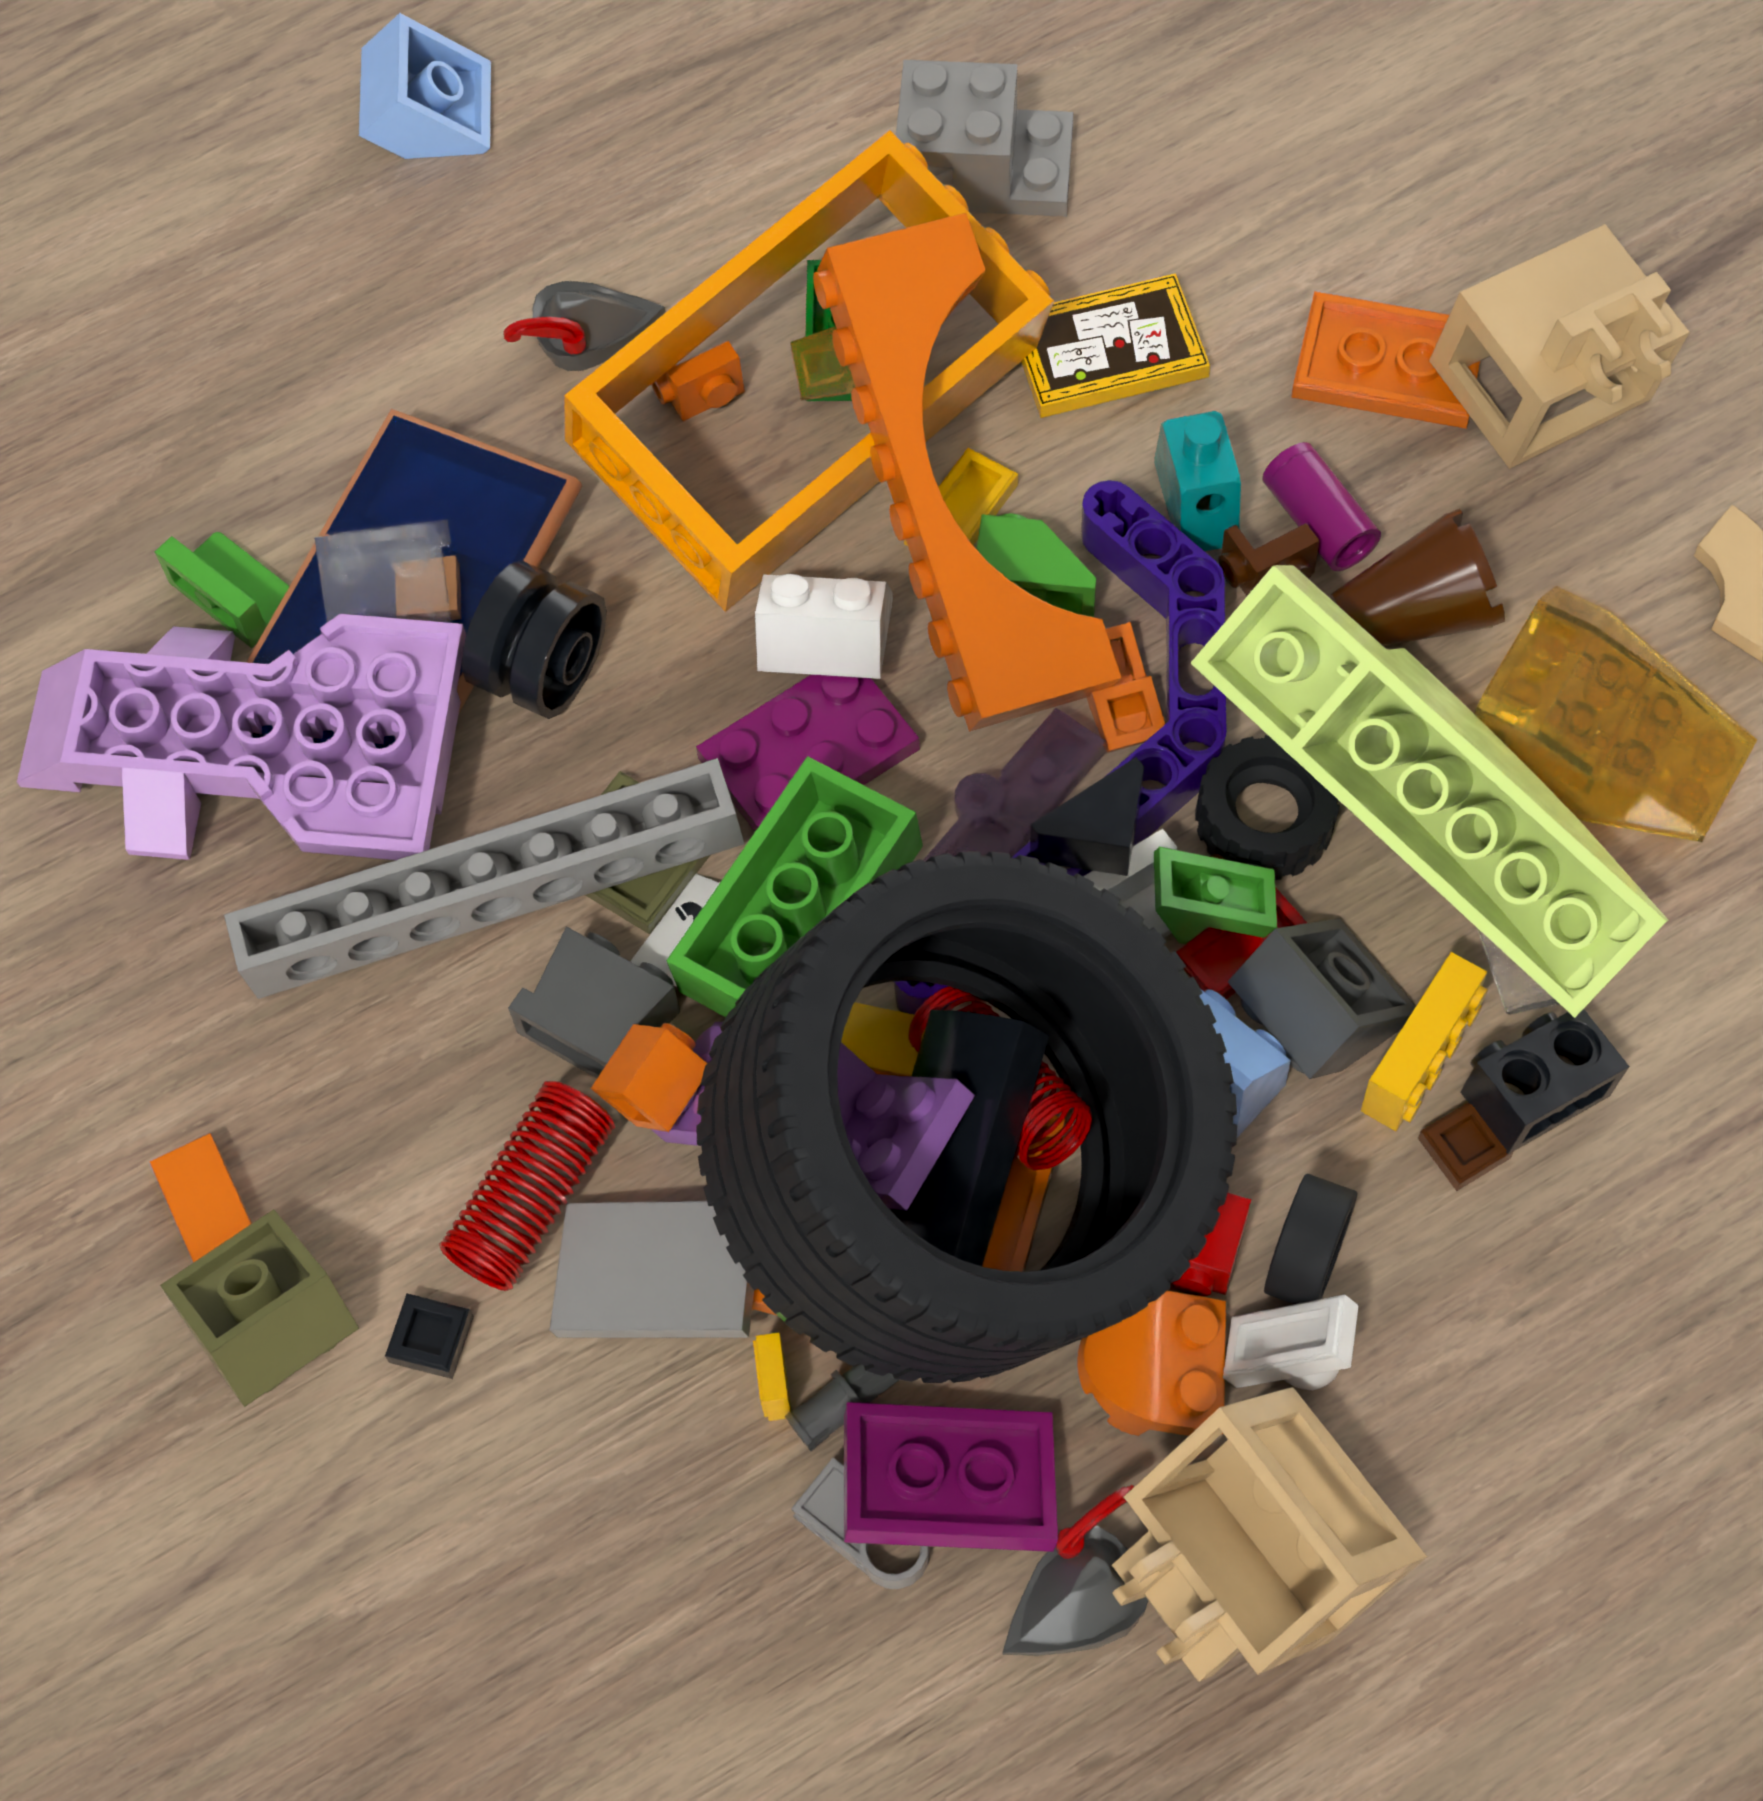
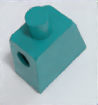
[1154,411,1241,552]

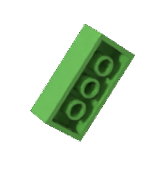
[666,756,923,1017]

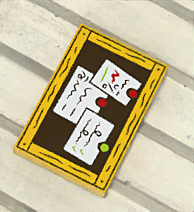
[1021,273,1210,418]

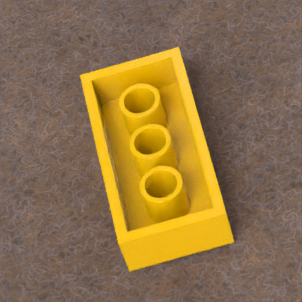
[1361,952,1488,1132]

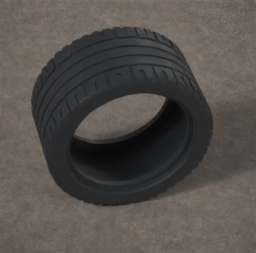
[696,851,1237,1383]

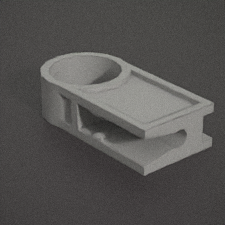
[791,1458,929,1589]

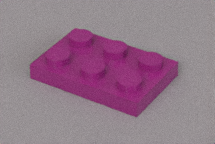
[696,675,920,831]
[844,1402,1058,1552]

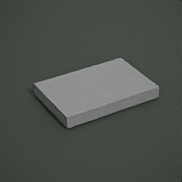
[550,1201,754,1338]

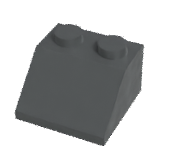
[1228,918,1416,1079]

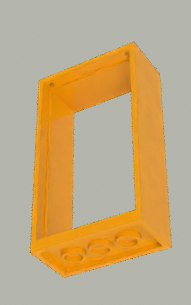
[564,130,1054,612]

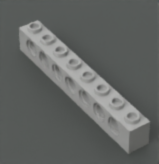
[224,758,744,999]

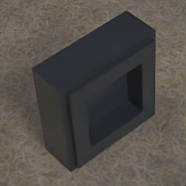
[385,1293,474,1379]

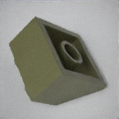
[160,1209,359,1407]

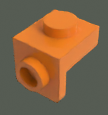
[651,341,745,421]

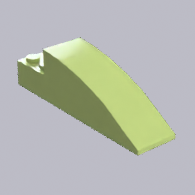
[1191,565,1668,1018]

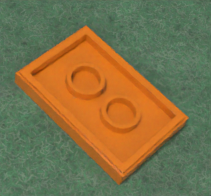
[1291,291,1480,429]

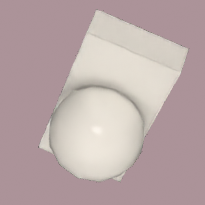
[1223,1294,1358,1391]

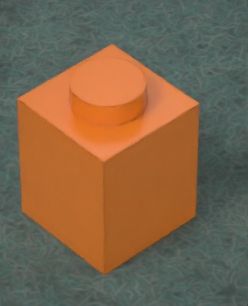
[590,1023,708,1132]

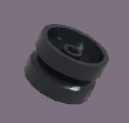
[462,560,607,719]

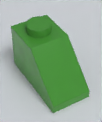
[977,513,1096,617]

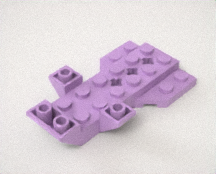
[17,614,466,860]

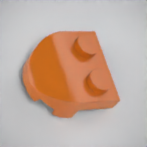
[1077,1291,1226,1436]

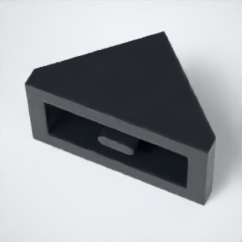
[1030,757,1144,876]

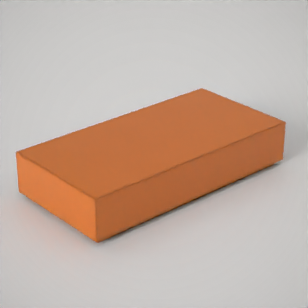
[150,1133,252,1263]

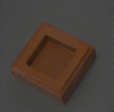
[1418,1103,1514,1191]

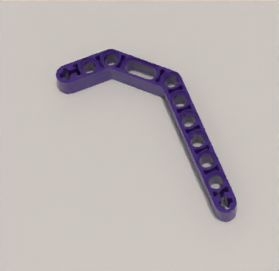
[894,480,1227,1015]

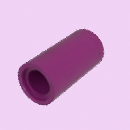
[1262,442,1381,571]

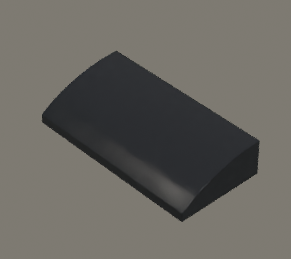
[889,1010,1049,1267]

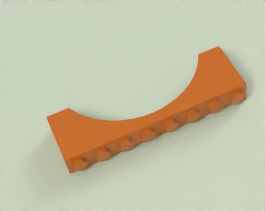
[813,213,1122,732]

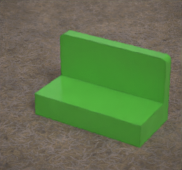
[154,532,295,648]

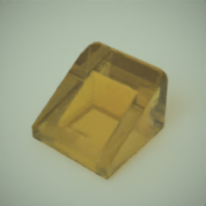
[790,326,856,401]

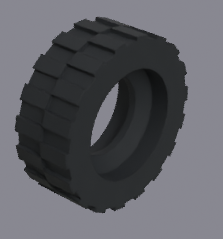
[1195,735,1340,880]

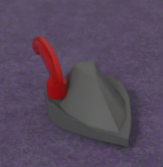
[503,281,666,371]
[1002,1485,1148,1656]

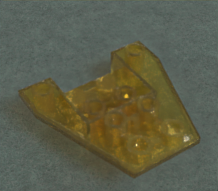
[1474,586,1757,842]

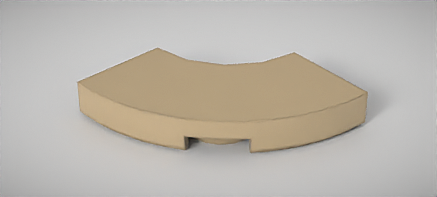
[1694,505,1763,663]

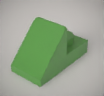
[1153,846,1277,944]

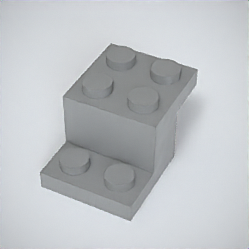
[896,60,1074,217]

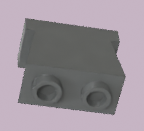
[508,926,680,1078]

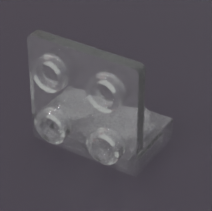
[314,519,452,623]

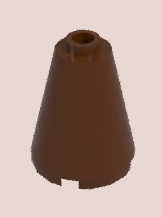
[1331,509,1505,646]

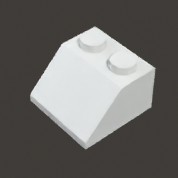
[755,574,893,679]

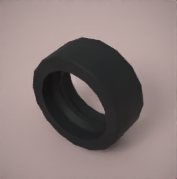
[1264,1174,1357,1304]

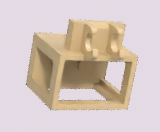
[1429,224,1690,469]
[1112,1387,1427,1682]

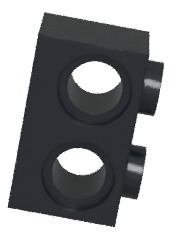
[1460,1009,1630,1154]

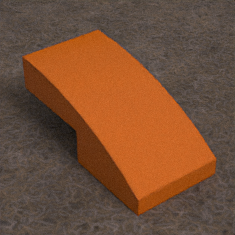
[1087,622,1165,753]

